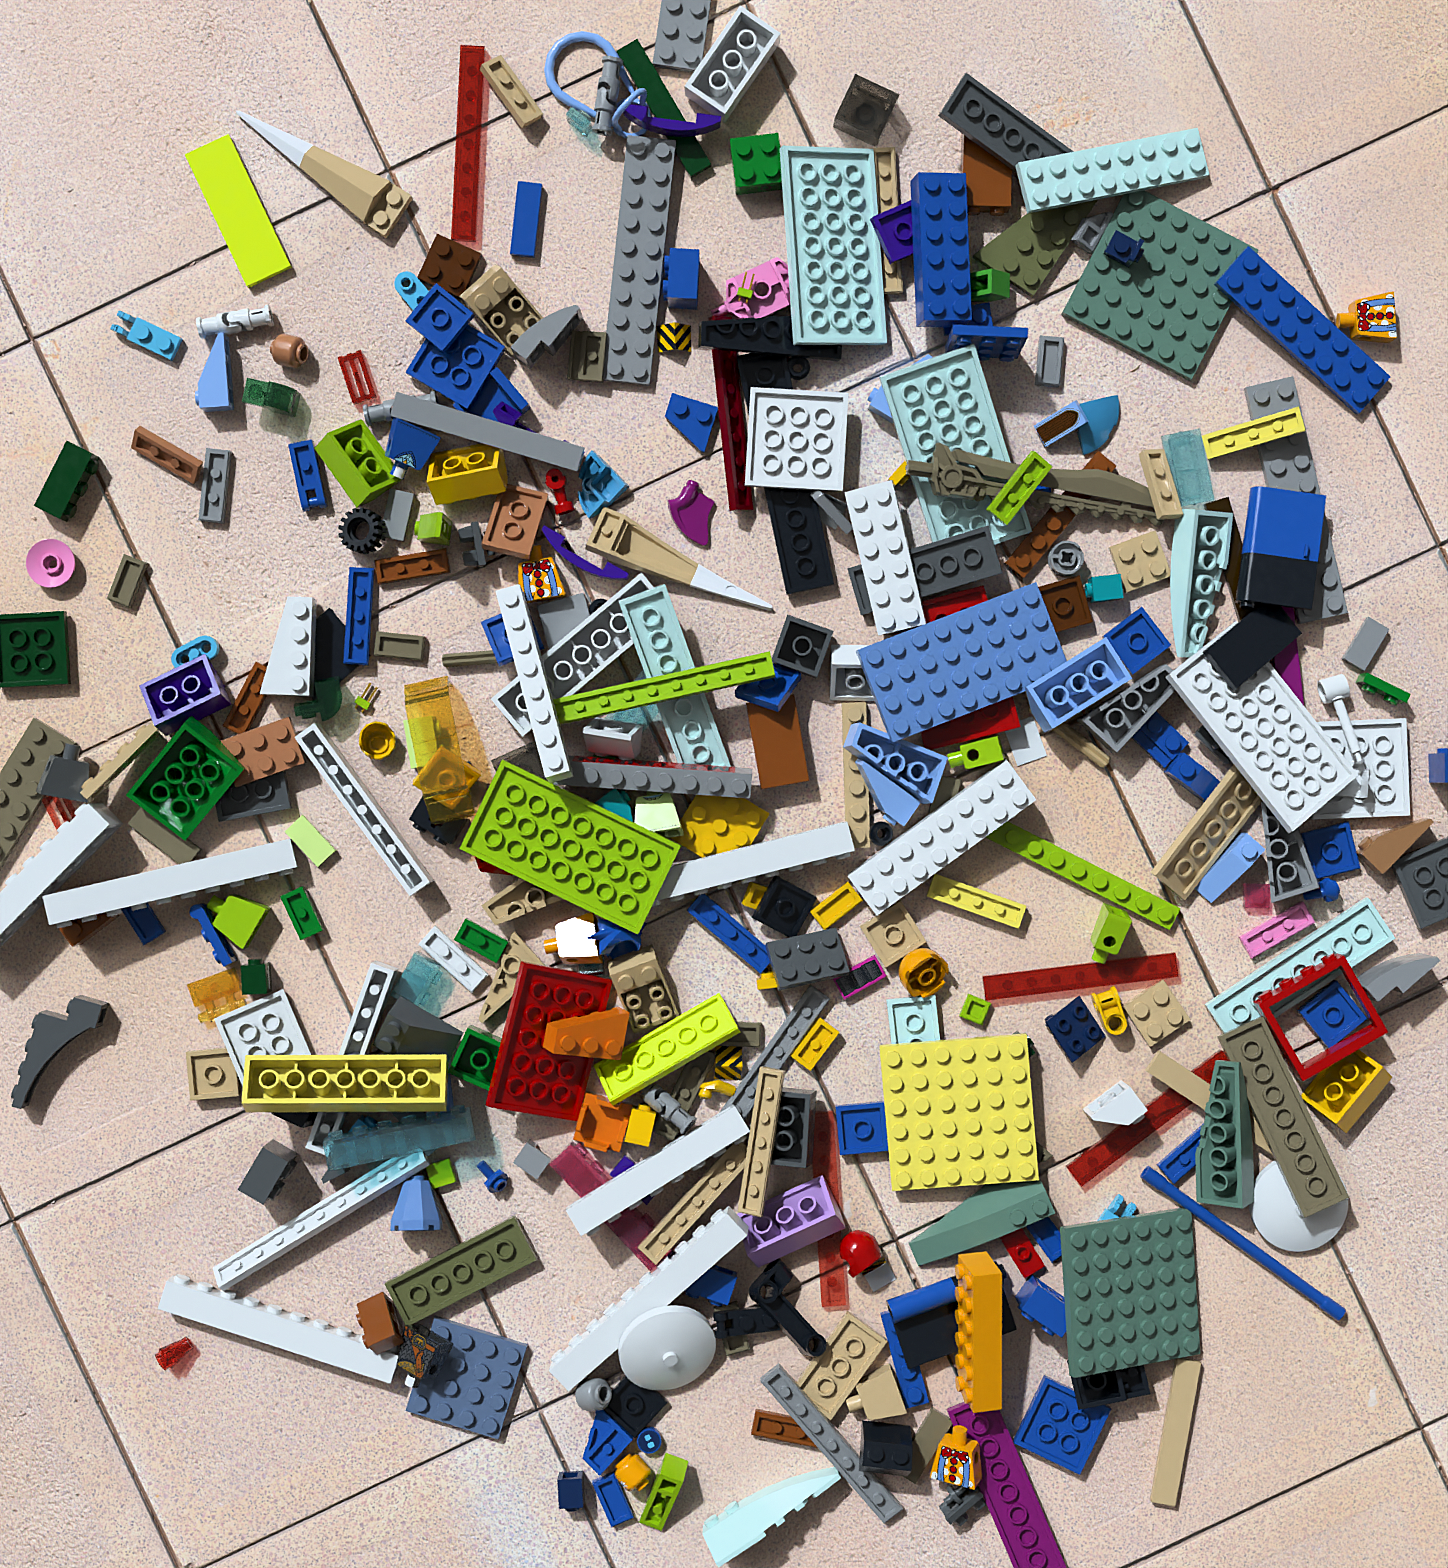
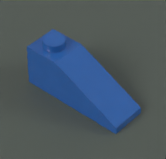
[1164,752,1220,802]

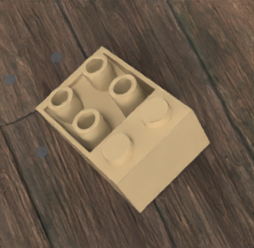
[459,264,543,356]
[607,944,679,1034]

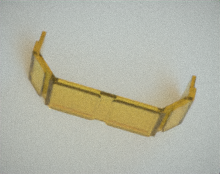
[404,676,477,824]

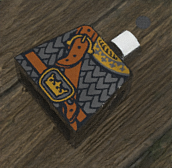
[397,1324,453,1388]

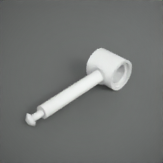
[1317,674,1365,765]

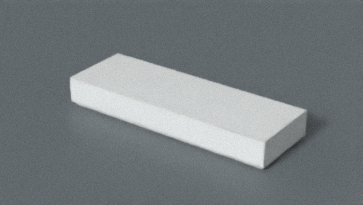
[419,926,489,993]

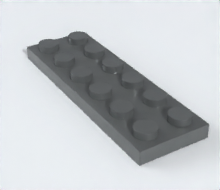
[938,73,1074,173]
[847,525,1003,615]

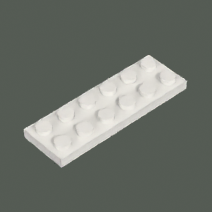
[844,480,927,636]

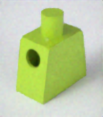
[947,735,1005,769]
[207,894,271,949]
[1090,903,1132,964]

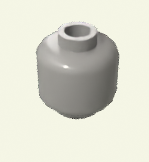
[575,1378,612,1411]

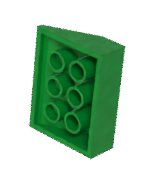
[126,716,245,841]

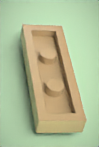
[480,55,543,129]
[1138,449,1183,520]

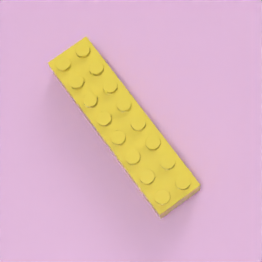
[242,1055,448,1112]

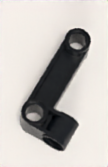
[749,1258,827,1357]

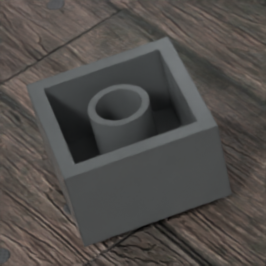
[772,614,834,678]
[238,1139,298,1205]

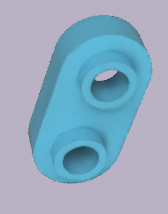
[394,271,429,310]
[171,636,219,668]

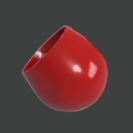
[839,1230,882,1278]

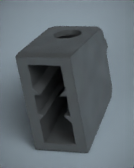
[36,743,89,803]

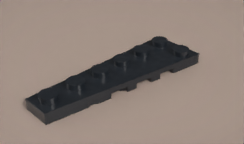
[698,315,842,361]

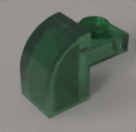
[242,378,301,417]
[294,676,342,722]

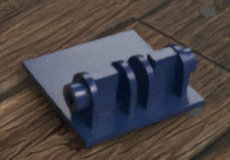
[1044,996,1106,1063]

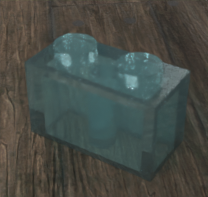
[390,951,443,1007]

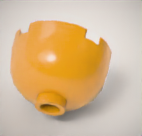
[898,948,949,998]

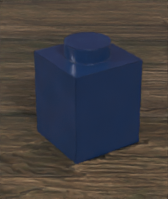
[557,1471,585,1512]

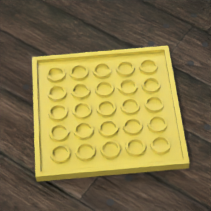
[879,1033,1039,1191]

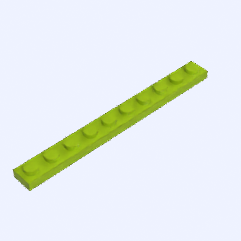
[553,651,776,725]
[985,821,1181,930]

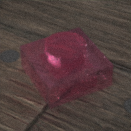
[1243,883,1270,908]

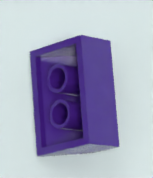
[139,654,232,736]

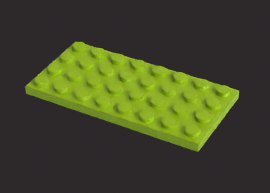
[459,760,681,934]

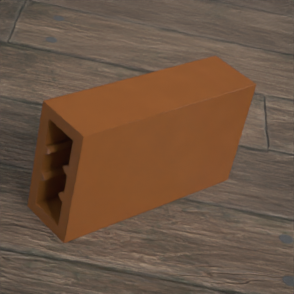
[960,133,1012,216]
[746,694,809,789]

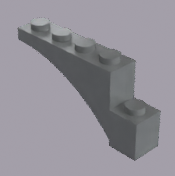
[11,995,109,1109]

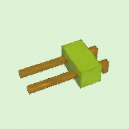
[737,272,755,304]
[354,683,378,712]

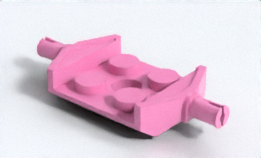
[711,257,790,320]

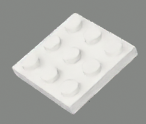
[214,989,311,1086]

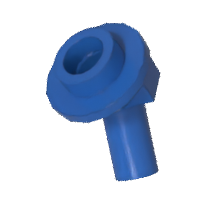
[1303,878,1340,902]
[477,1160,508,1193]

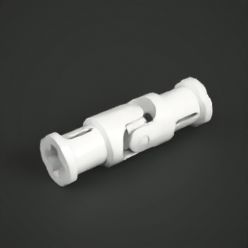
[196,305,274,339]

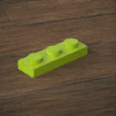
[986,451,1053,525]

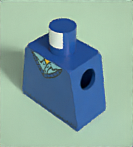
[385,417,441,480]

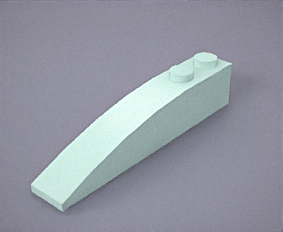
[1170,509,1233,658]
[702,1467,841,1568]

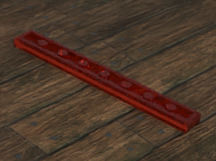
[451,45,486,242]
[982,952,1179,1001]
[1066,1049,1228,1187]
[812,1110,846,1307]

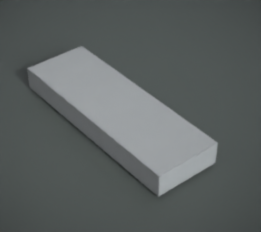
[198,448,232,524]

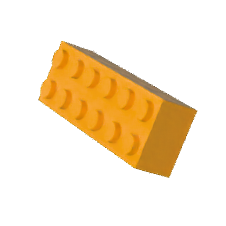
[955,1251,1002,1413]

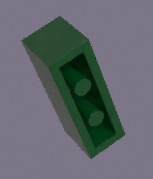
[34,440,100,522]

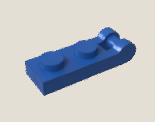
[288,439,328,512]
[189,903,237,967]

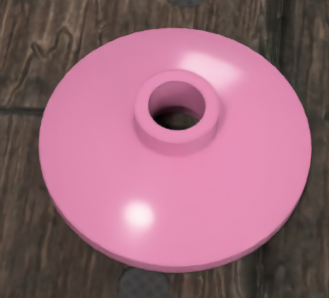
[26,539,75,588]

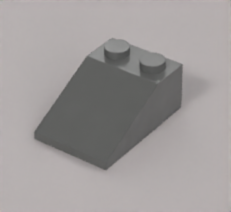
[373,996,464,1062]

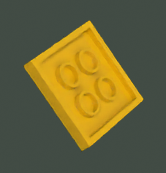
[671,795,770,858]

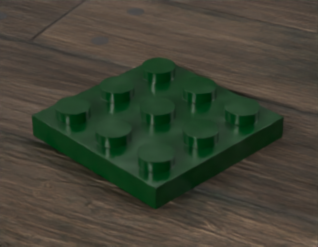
[0,611,71,688]

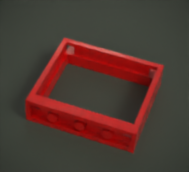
[1253,953,1388,1081]

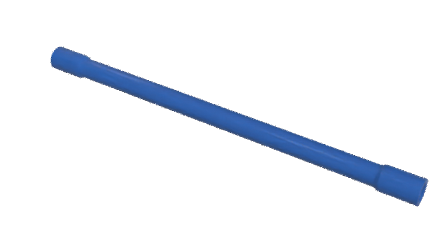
[1140,1166,1346,1321]

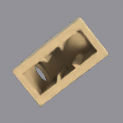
[846,1363,907,1420]

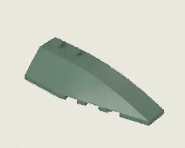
[1195,1060,1254,1209]
[909,1178,1055,1266]

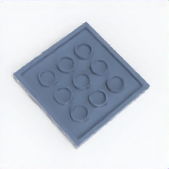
[405,1316,528,1439]

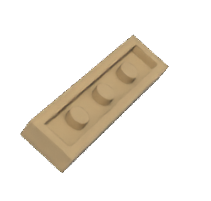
[80,723,160,803]

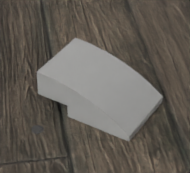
[511,305,583,369]
[1357,953,1440,1002]

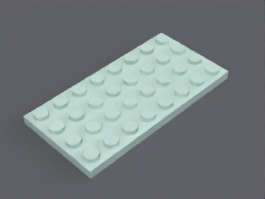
[780,145,887,345]
[879,344,1032,545]

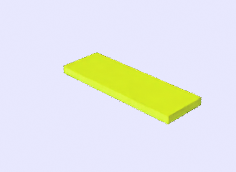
[185,134,292,288]
[593,993,740,1106]

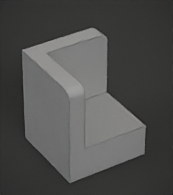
[513,1139,551,1179]

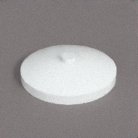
[1249,1161,1348,1252]
[618,1305,716,1390]

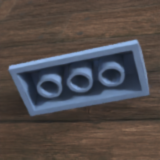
[1025,637,1132,733]

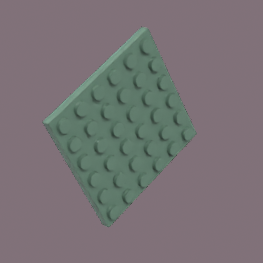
[1061,190,1259,381]
[1060,1207,1200,1378]

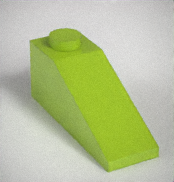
[414,512,452,546]
[639,1453,688,1531]

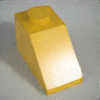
[624,1103,656,1147]

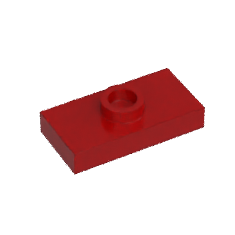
[999,1228,1045,1279]

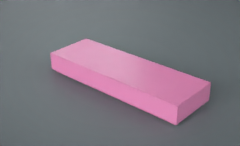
[1238,901,1315,959]

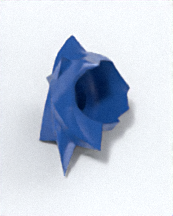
[587,919,647,959]

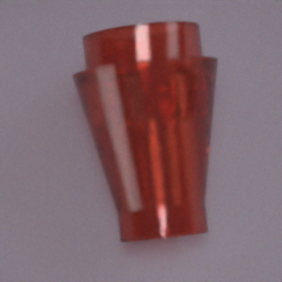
[155,1336,194,1371]

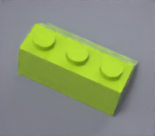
[314,419,402,508]

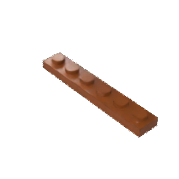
[1004,451,1116,579]

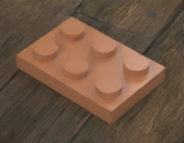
[482,484,548,560]
[221,717,307,787]

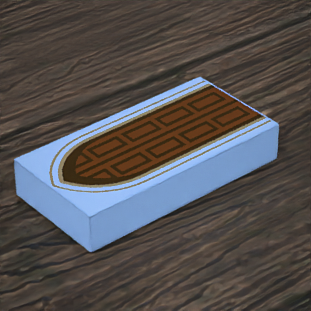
[1034,400,1089,447]

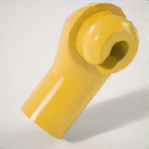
[699,1080,736,1100]

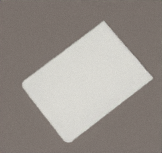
[1005,717,1047,766]

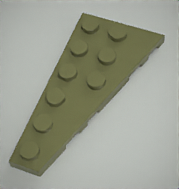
[972,199,1099,298]

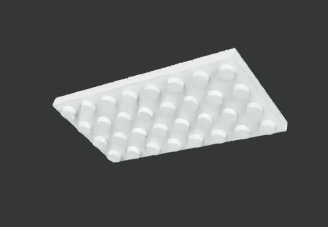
[1165,621,1358,833]

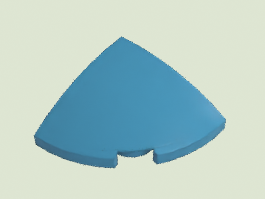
[1077,395,1119,456]
[578,450,630,519]

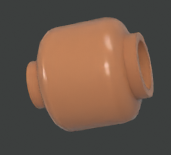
[270,334,309,368]

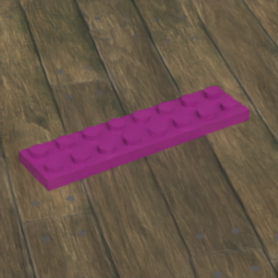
[947,1402,1066,1568]

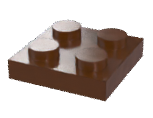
[417,234,482,299]
[1038,575,1093,633]

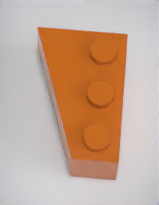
[543,1007,630,1060]

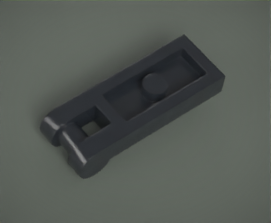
[713,1306,781,1339]

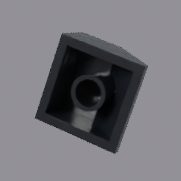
[859,1420,913,1477]

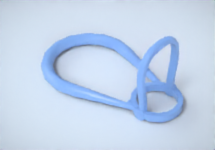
[544,31,651,138]

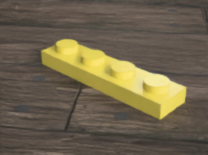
[1202,407,1305,460]
[926,874,1027,929]

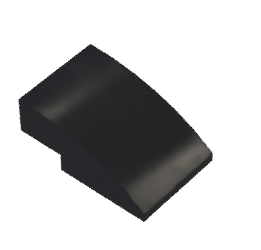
[1067,1360,1151,1410]

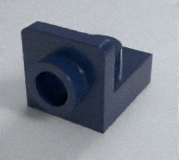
[1103,230,1144,268]

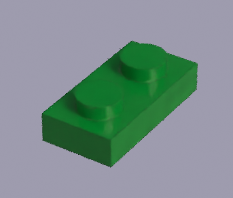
[1356,673,1411,706]
[280,886,324,941]
[454,918,509,963]

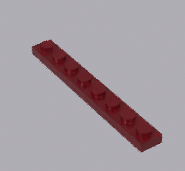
[708,315,753,512]

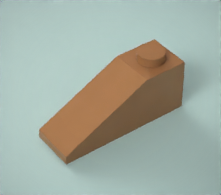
[1356,818,1434,874]

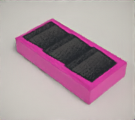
[833,954,886,1000]

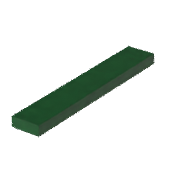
[616,39,711,179]

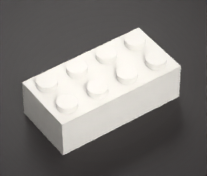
[684,5,781,123]

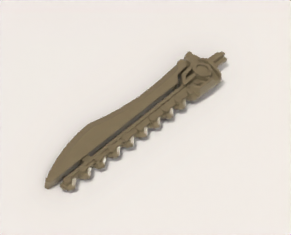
[905,442,1164,526]

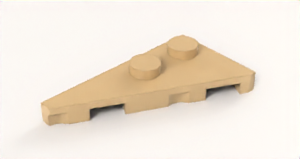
[479,931,546,1023]

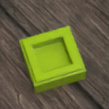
[959,993,991,1025]
[426,1157,457,1189]

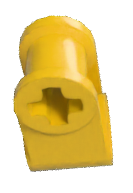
[1091,986,1127,1035]

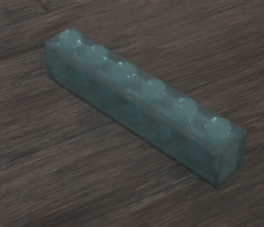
[323,1105,476,1171]

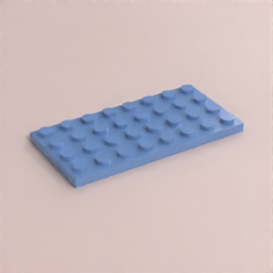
[856,582,1067,743]

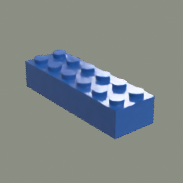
[910,172,972,327]

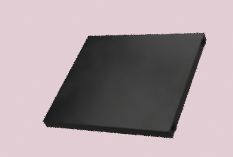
[312,608,371,703]

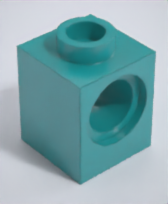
[1085,574,1124,603]

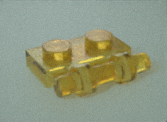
[187,967,247,1023]

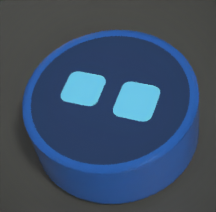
[637,1427,662,1454]

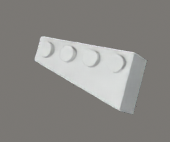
[260,597,317,697]

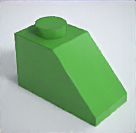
[970,269,1010,302]

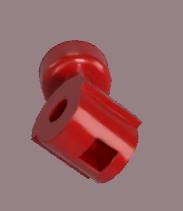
[545,468,575,516]

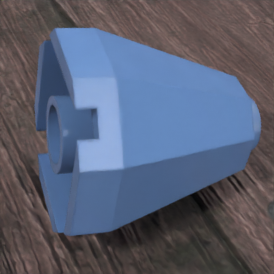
[390,1176,442,1231]

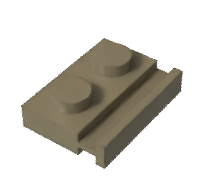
[567,330,607,383]

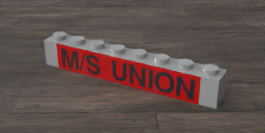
[554,755,752,798]

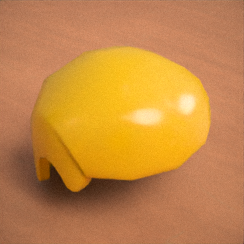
[359,721,396,760]

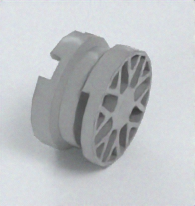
[1047,541,1084,576]

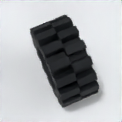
[338,507,387,554]

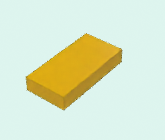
[810,881,863,930]

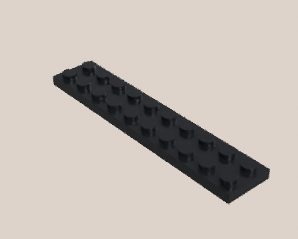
[736,353,834,595]

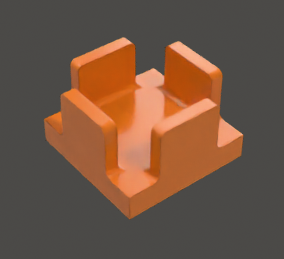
[573,1092,633,1152]

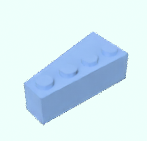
[843,722,948,804]

